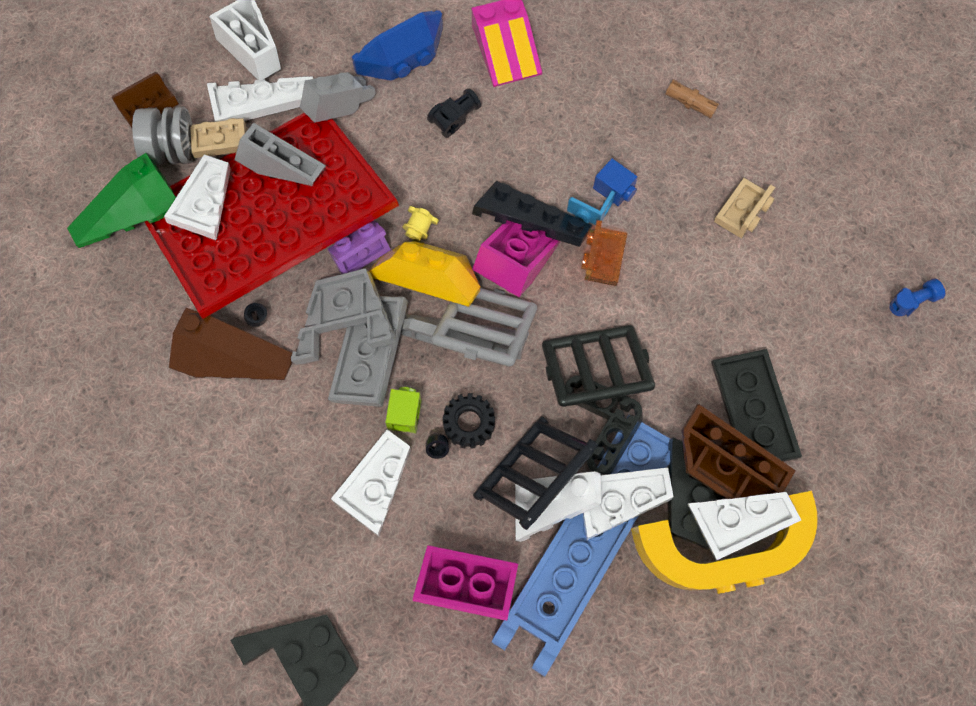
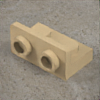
[190,118,248,158]

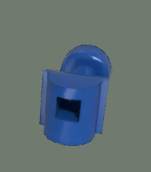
[889,278,945,317]

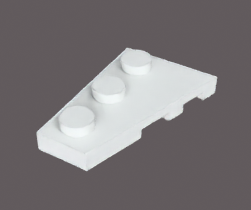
[164,155,231,240]
[331,430,411,537]
[582,468,673,540]

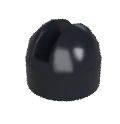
[244,303,267,327]
[425,433,449,459]

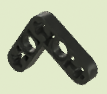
[565,375,643,476]

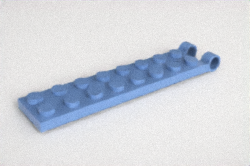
[492,415,670,677]

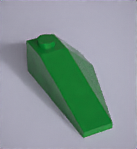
[67,153,176,248]

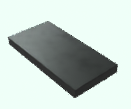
[711,349,802,462]

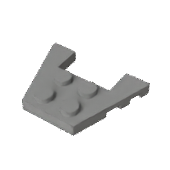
[291,268,396,365]

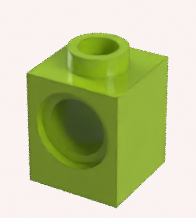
[385,387,422,433]

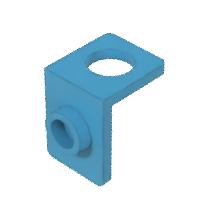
[567,191,616,227]

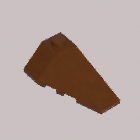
[169,308,293,380]

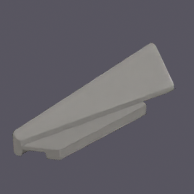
[400,314,529,362]

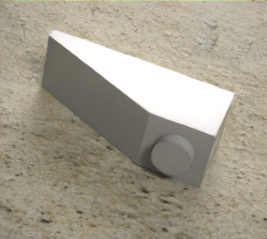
[235,123,326,186]

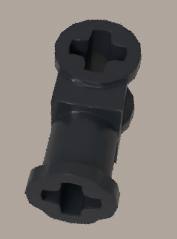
[427,88,481,138]

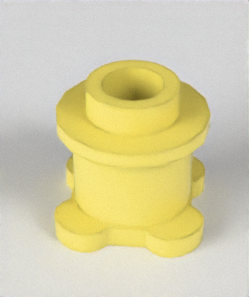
[403,206,439,241]

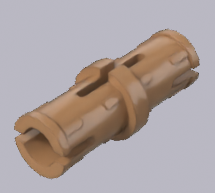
[665,79,719,119]

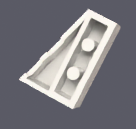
[209,0,281,81]

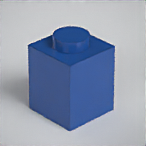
[593,158,638,206]

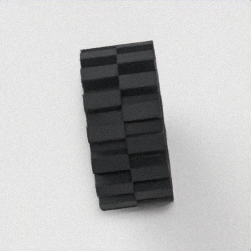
[442,393,495,449]

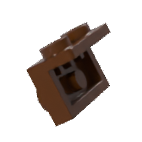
[111,72,179,128]

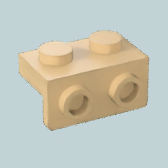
[714,178,775,239]

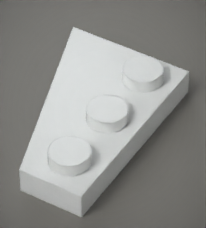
[515,471,601,542]
[687,492,801,560]

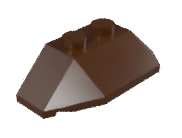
[681,404,796,499]

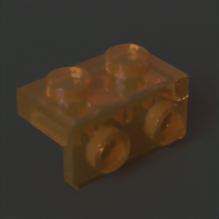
[581,220,628,286]

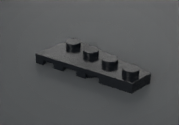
[472,181,592,247]

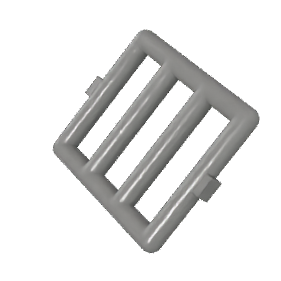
[431,288,537,367]

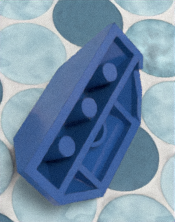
[352,10,443,81]

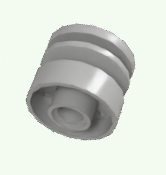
[132,106,193,165]

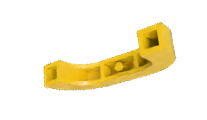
[631,491,817,594]

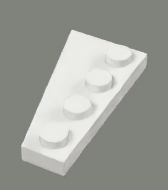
[207,76,313,122]

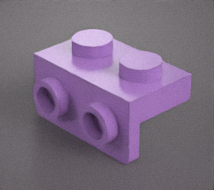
[327,220,391,274]

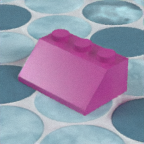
[413,545,518,621]

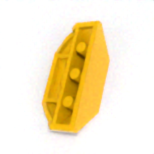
[369,241,480,307]

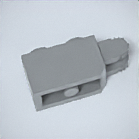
[300,72,376,123]

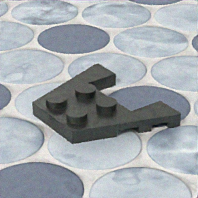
[668,438,725,551]
[230,615,358,706]

